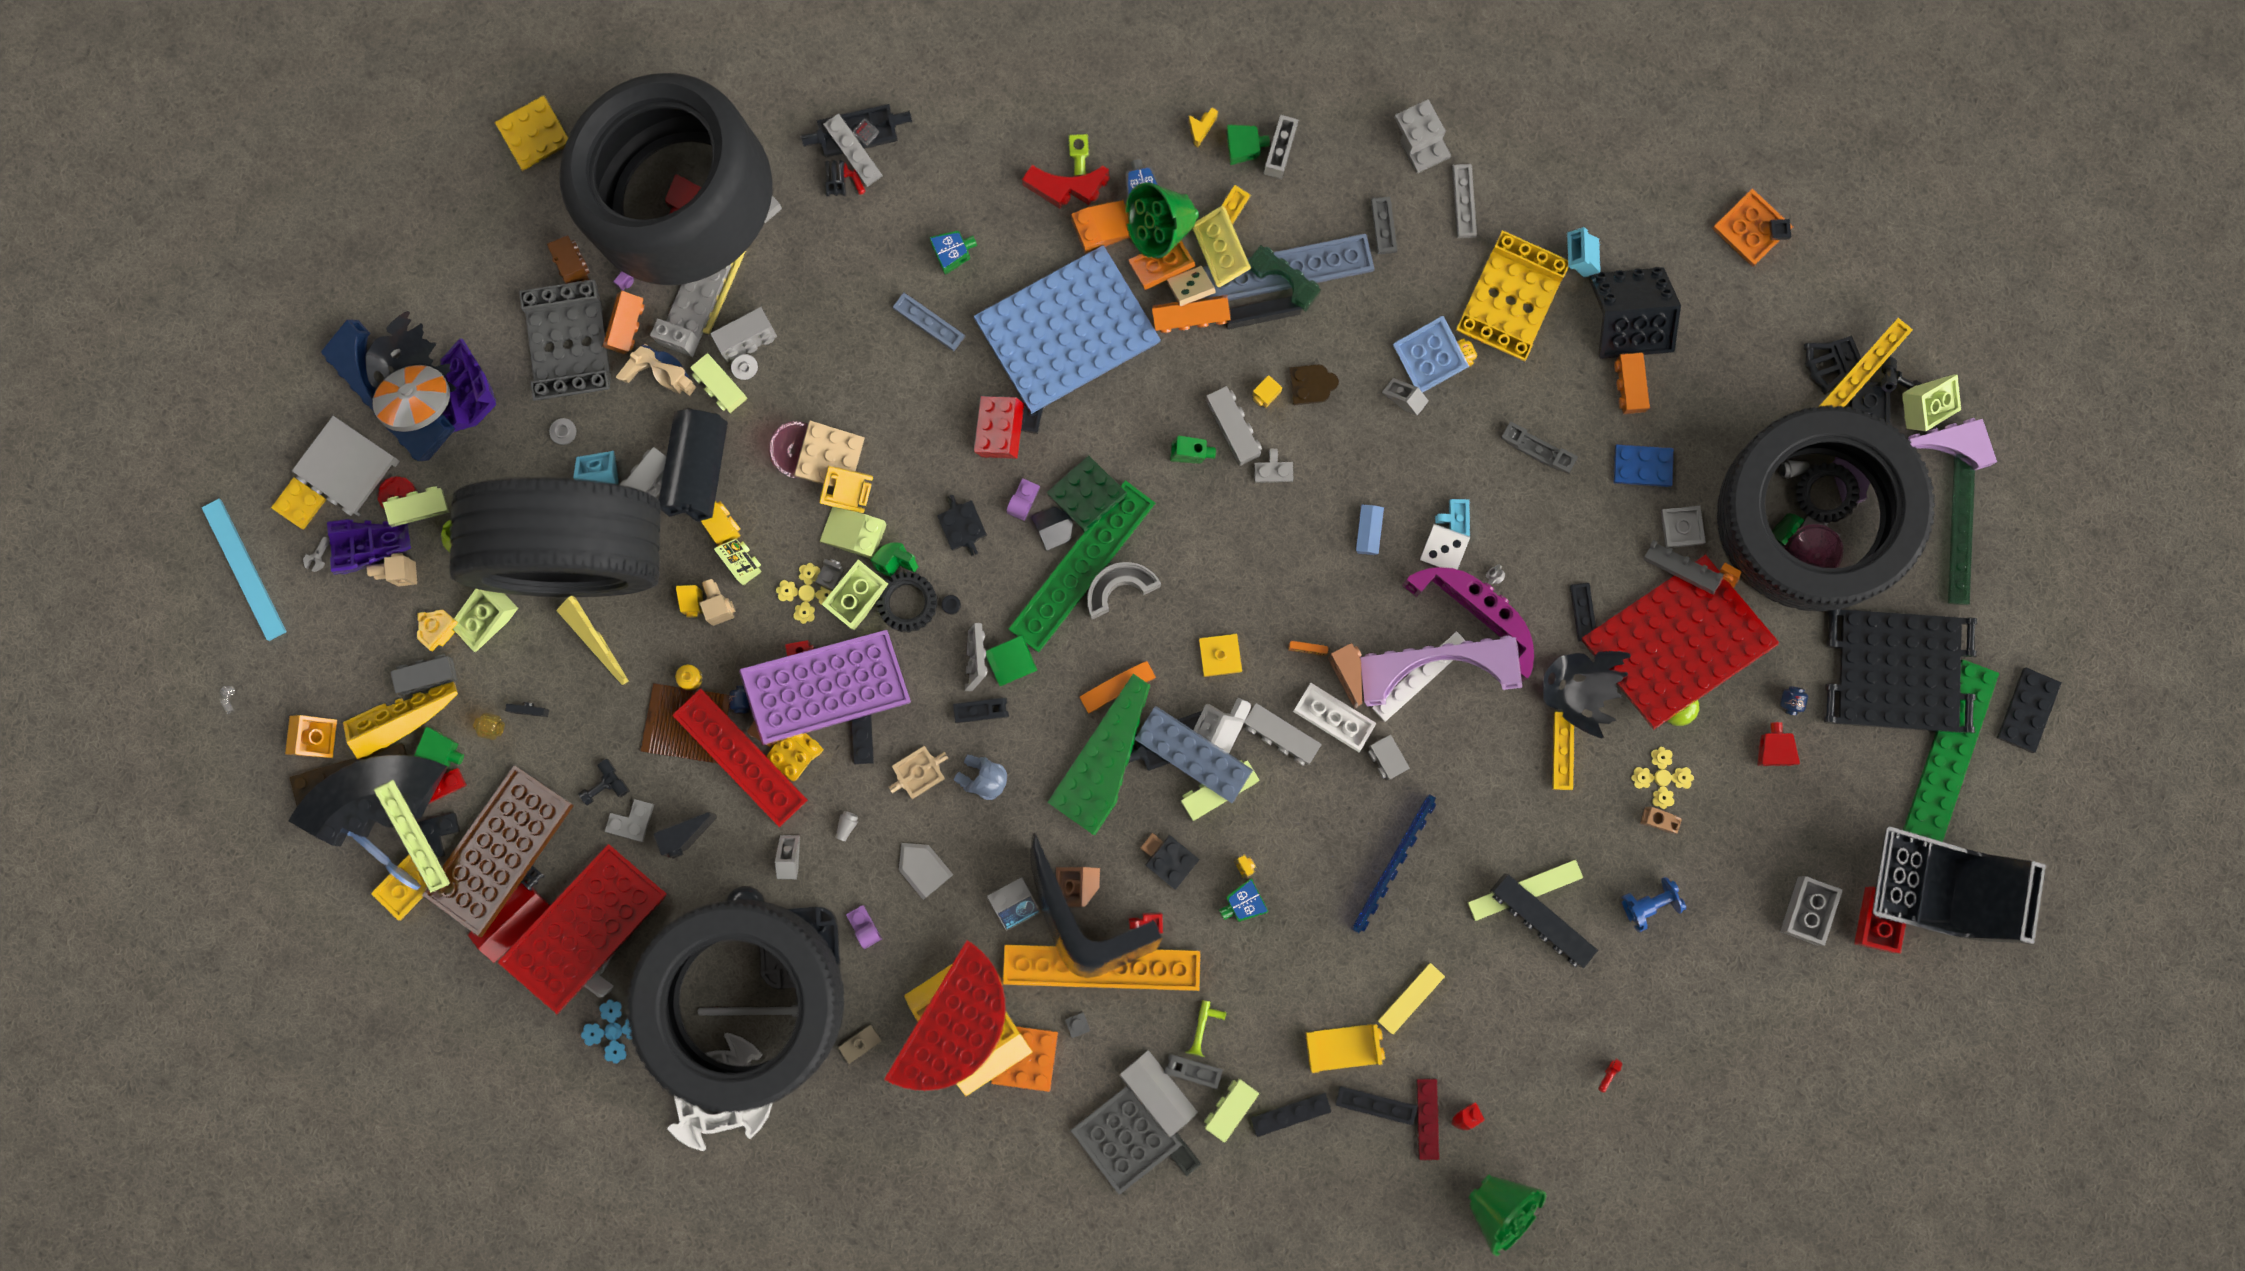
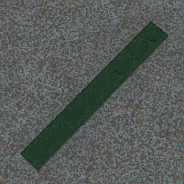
[1948,454,1975,606]

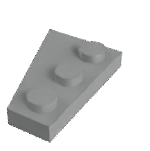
[965,623,987,691]

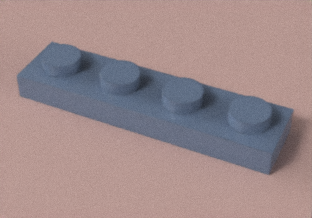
[893,293,965,351]

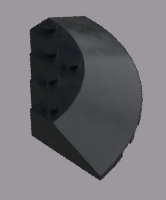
[288,755,448,847]

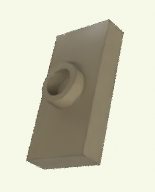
[838,1025,882,1064]

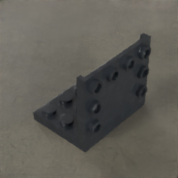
[1589,267,1681,359]

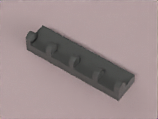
[1644,540,1724,594]

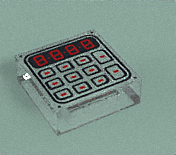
[852,119,879,146]

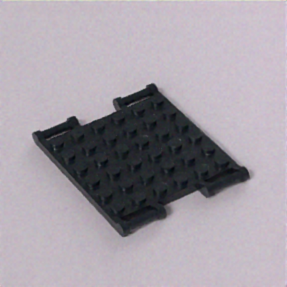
[1824,609,1977,734]

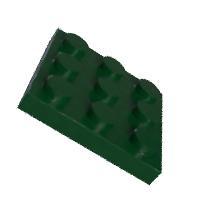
[1047,456,1127,532]

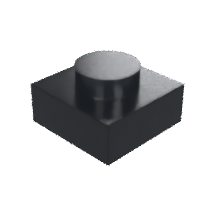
[1769,219,1792,240]

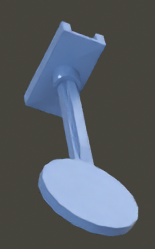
[347,831,421,890]

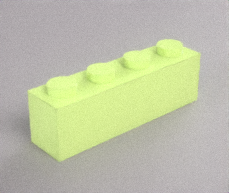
[1181,760,1260,821]

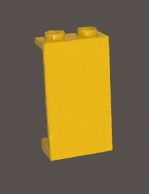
[1305,1024,1385,1073]

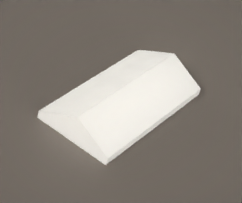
[1293,683,1376,752]

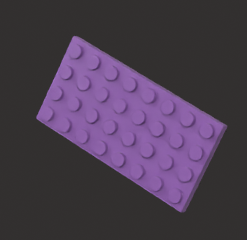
[739,630,911,745]

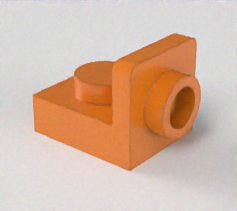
[1719,563,1742,588]

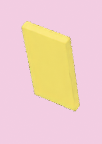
[1193,206,1251,287]

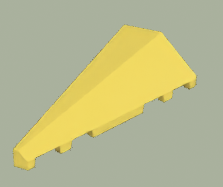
[556,596,629,685]

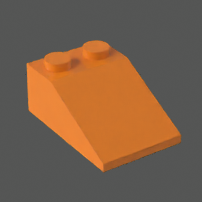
[1071,200,1130,254]

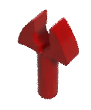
[844,162,865,195]
[1598,1058,1623,1093]

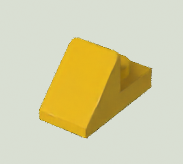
[1188,108,1218,148]

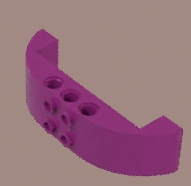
[1402,567,1534,682]

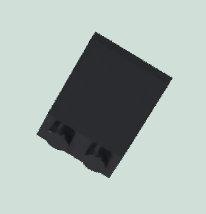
[653,812,717,859]

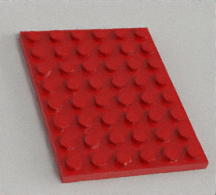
[1582,555,1779,730]

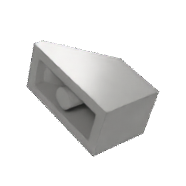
[1382,378,1428,415]
[775,835,800,879]

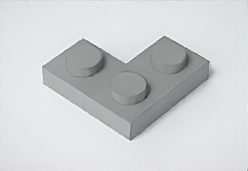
[605,799,654,842]

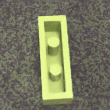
[690,353,747,413]
[383,486,449,527]
[1204,1079,1259,1143]

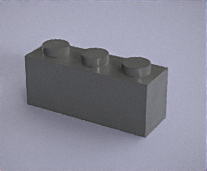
[391,654,458,695]

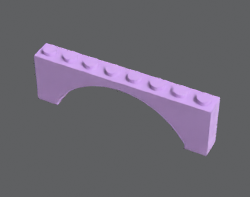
[1830,418,1997,503]
[1360,636,1522,707]

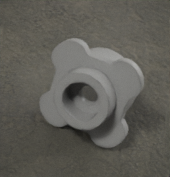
[1486,564,1505,584]

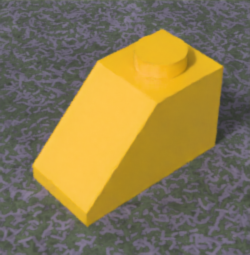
[676,585,703,618]

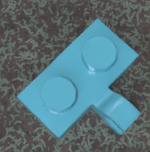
[1435,499,1470,537]

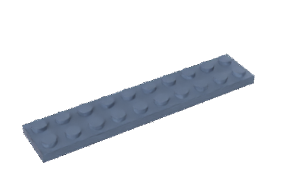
[1183,234,1374,301]

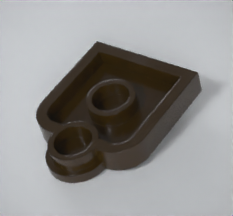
[1289,364,1339,406]

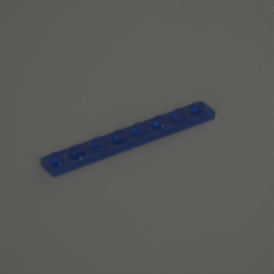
[1351,794,1437,933]

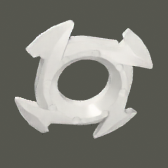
[667,1033,773,1151]

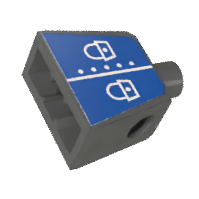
[1126,159,1160,198]

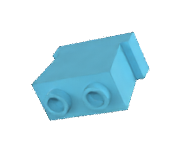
[1567,227,1600,277]

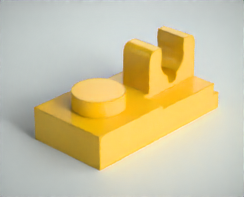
[1222,185,1250,225]

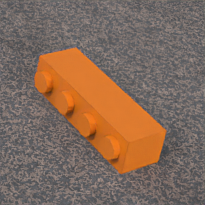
[1152,295,1231,333]

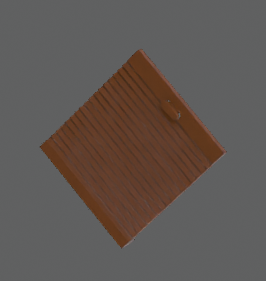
[641,683,729,764]

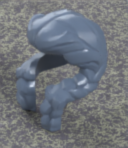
[954,755,1007,800]

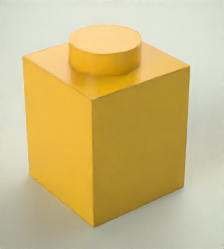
[1252,375,1282,408]

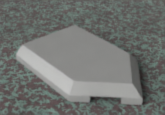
[899,843,953,900]

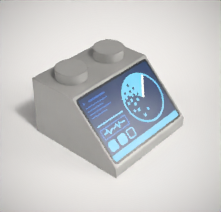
[987,877,1041,931]

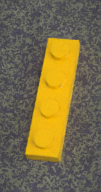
[1552,712,1574,790]
[1234,855,1255,878]

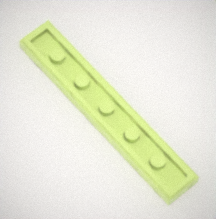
[374,780,450,892]
[1467,860,1583,921]

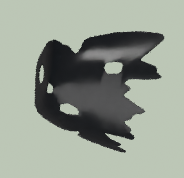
[366,311,456,392]
[1543,651,1631,739]

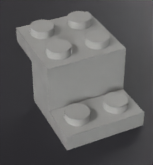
[1394,99,1451,173]

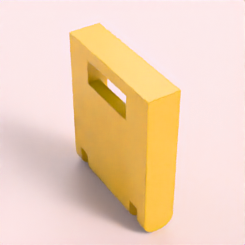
[819,465,873,513]

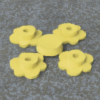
[776,563,832,624]
[1631,747,1694,809]

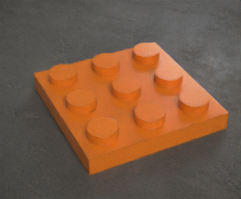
[1712,188,1793,267]
[991,1026,1058,1092]

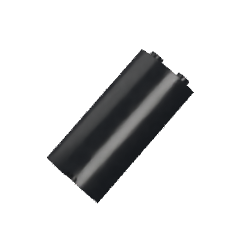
[659,408,728,522]

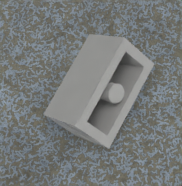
[1368,735,1410,781]

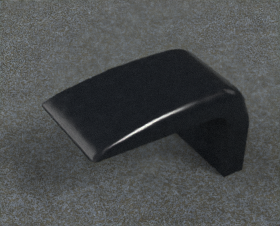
[1873,827,2046,944]
[1030,833,1162,978]

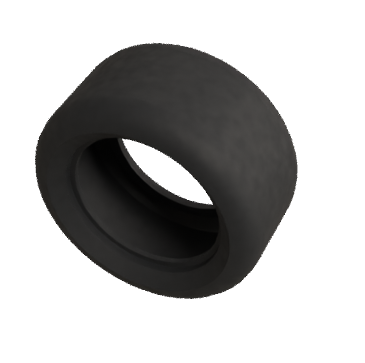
[559,73,773,285]

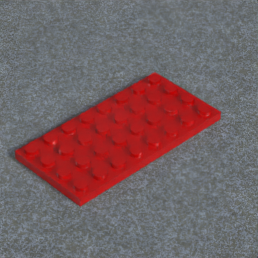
[497,844,667,1015]

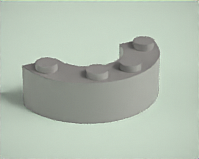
[1088,562,1161,619]

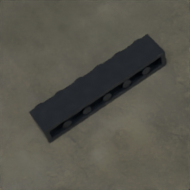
[1490,873,1598,968]

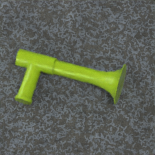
[1185,1000,1226,1057]

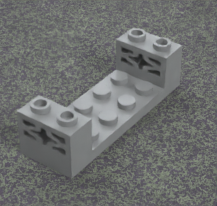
[650,264,731,357]

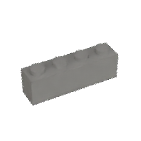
[1206,386,1262,466]
[1243,703,1322,766]

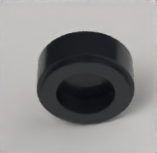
[941,595,961,615]

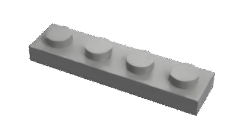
[823,113,882,187]

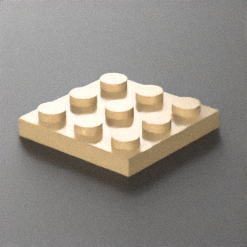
[794,421,864,488]

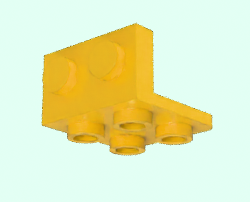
[767,733,824,781]

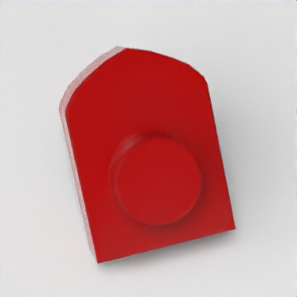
[1451,1102,1485,1130]

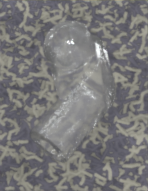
[219,685,235,715]

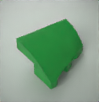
[1771,513,1804,546]

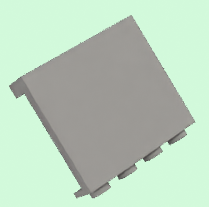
[292,416,400,516]

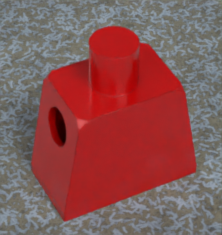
[665,174,701,214]
[1757,722,1800,766]

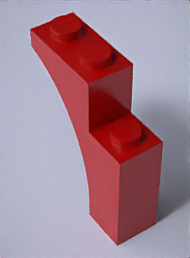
[1022,165,1110,208]

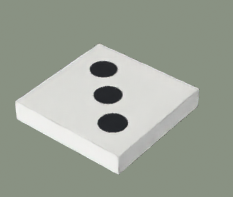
[1420,524,1470,570]

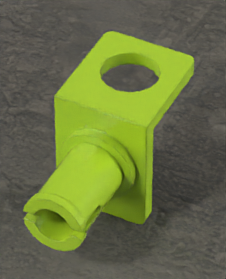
[1069,134,1089,175]

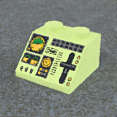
[714,539,762,585]

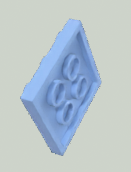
[1393,316,1469,393]

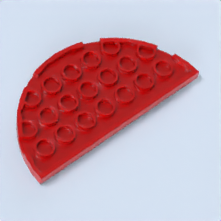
[884,940,1006,1091]

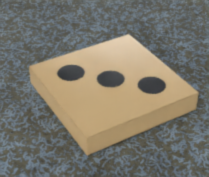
[1167,266,1216,306]

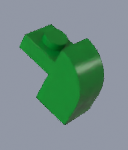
[871,542,918,577]

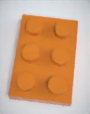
[1129,241,1195,290]

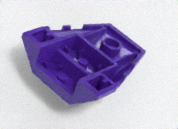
[440,338,496,432]
[327,519,411,575]

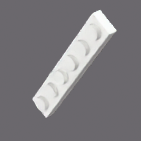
[1372,631,1465,722]

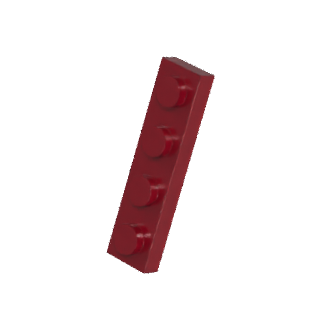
[1416,1079,1440,1160]

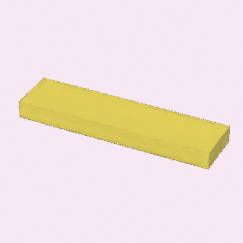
[1378,963,1445,1035]

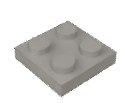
[1661,506,1706,548]

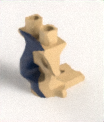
[616,344,696,396]

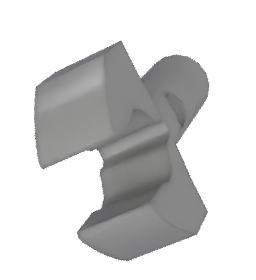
[303,537,330,572]

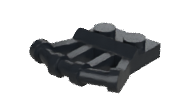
[1804,335,1861,394]

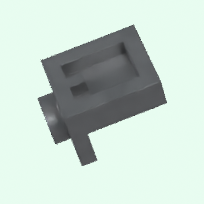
[815,559,843,591]

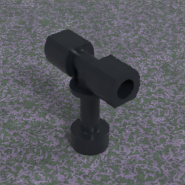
[1881,356,1923,392]
[578,759,630,806]

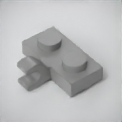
[1254,448,1293,483]

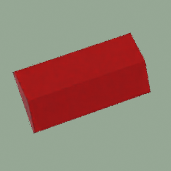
[468,881,550,963]

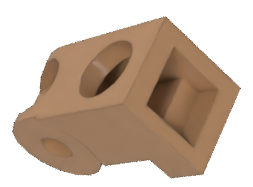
[1640,807,1682,834]

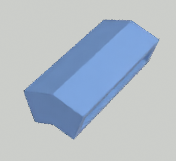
[1356,505,1384,555]

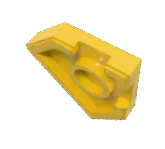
[417,610,458,652]

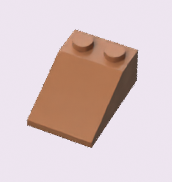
[1328,643,1362,709]

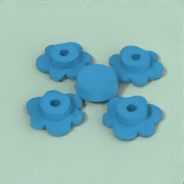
[581,1000,632,1064]

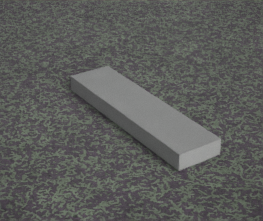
[1452,164,1477,238]

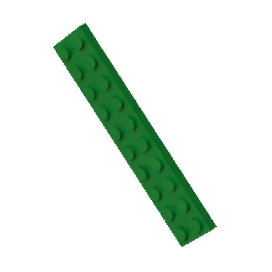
[1008,480,1156,653]
[1903,659,1999,842]

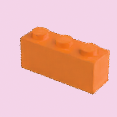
[603,291,644,354]
[1614,353,1650,414]

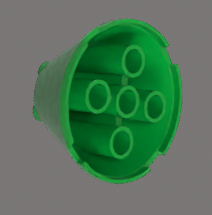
[1125,182,1199,259]
[1469,1174,1546,1256]

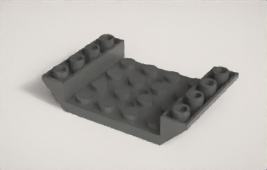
[519,280,611,401]

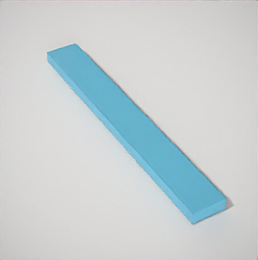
[202,499,286,641]

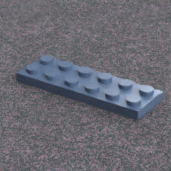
[1135,706,1253,803]

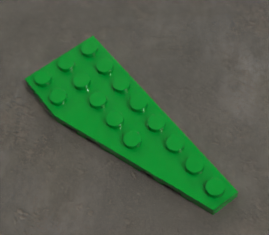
[1047,674,1150,835]

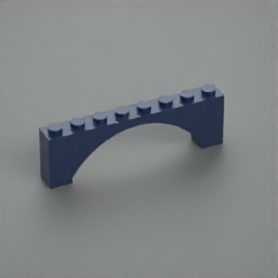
[321,320,455,461]

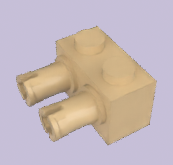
[367,553,417,586]
[700,579,736,626]

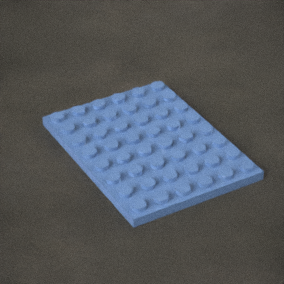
[974,245,1161,414]

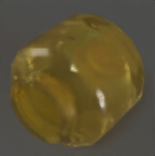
[473,713,505,740]

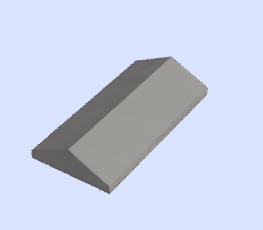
[1119,1050,1198,1137]

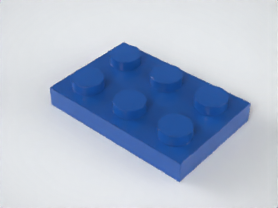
[1614,445,1673,487]

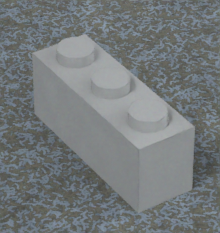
[1264,115,1298,179]

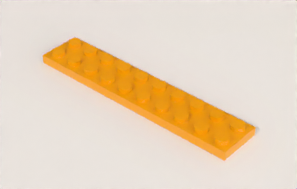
[1003,945,1200,991]

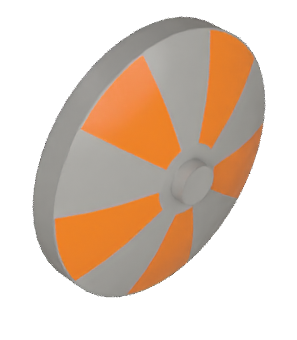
[373,365,450,432]

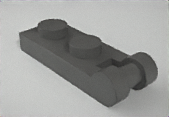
[1164,1054,1222,1089]

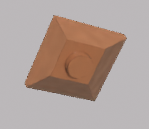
[1056,867,1100,907]

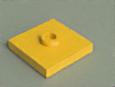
[1199,634,1242,677]

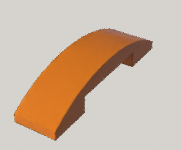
[1080,661,1156,714]

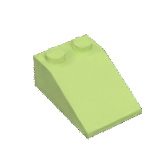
[1902,374,1961,431]
[820,507,886,559]
[822,560,888,630]
[453,589,518,652]

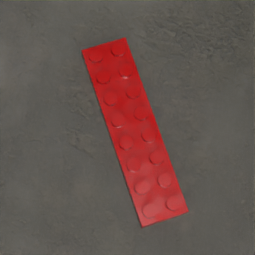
[672,689,808,827]

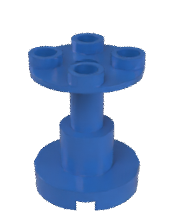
[1621,877,1686,932]

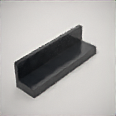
[1226,295,1302,330]

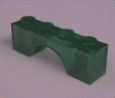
[1248,245,1321,312]

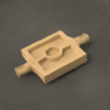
[888,746,949,799]

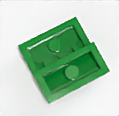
[986,635,1037,686]

